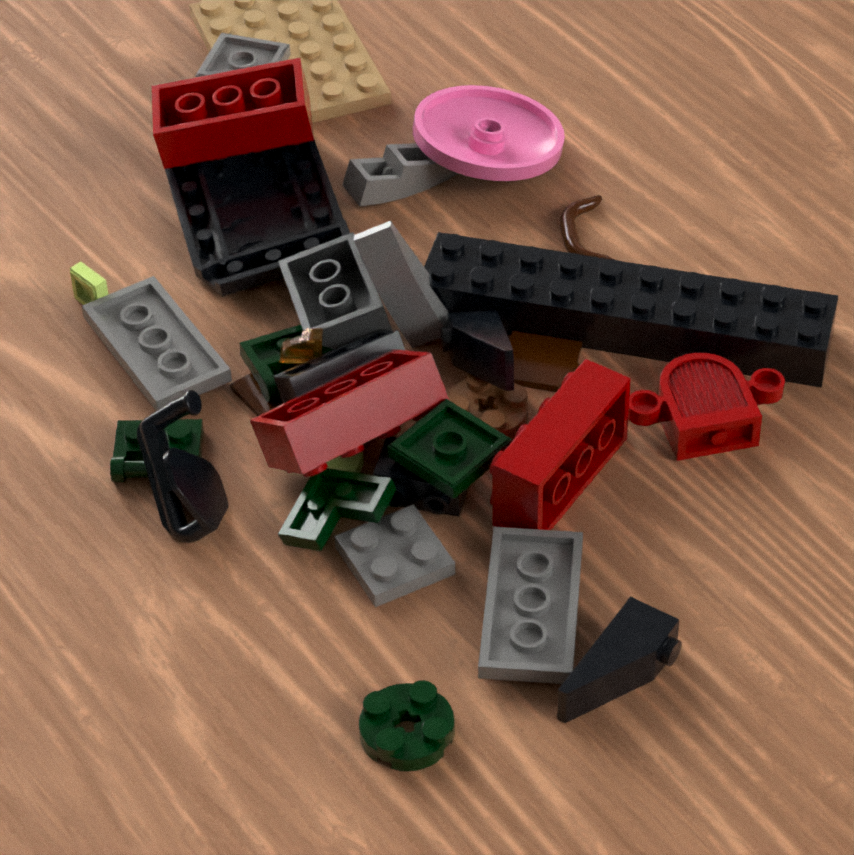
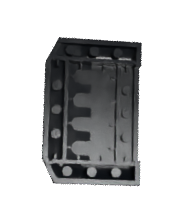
[165,140,350,296]

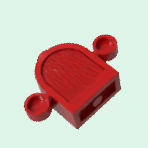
[628,353,785,461]

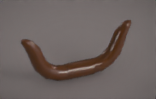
[560,195,613,259]

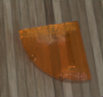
[279,328,323,364]

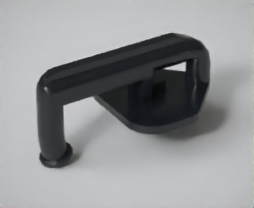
[137,390,229,543]

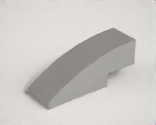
[342,143,458,206]
[354,221,448,348]

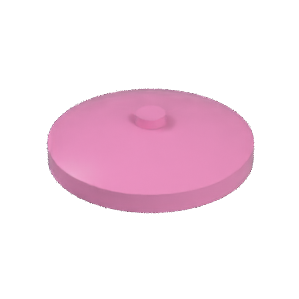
[413,85,565,181]

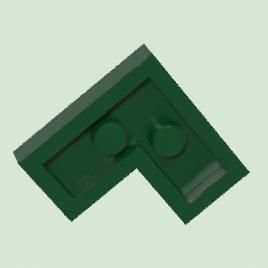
[278,468,396,551]

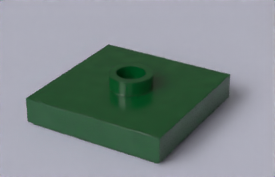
[387,399,512,499]

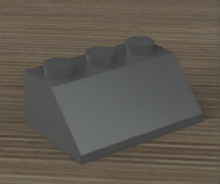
[278,232,392,349]

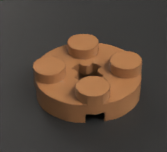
[447,374,528,440]

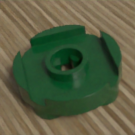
[359,680,455,772]

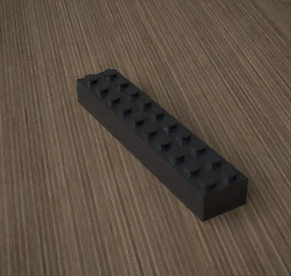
[424,232,838,388]

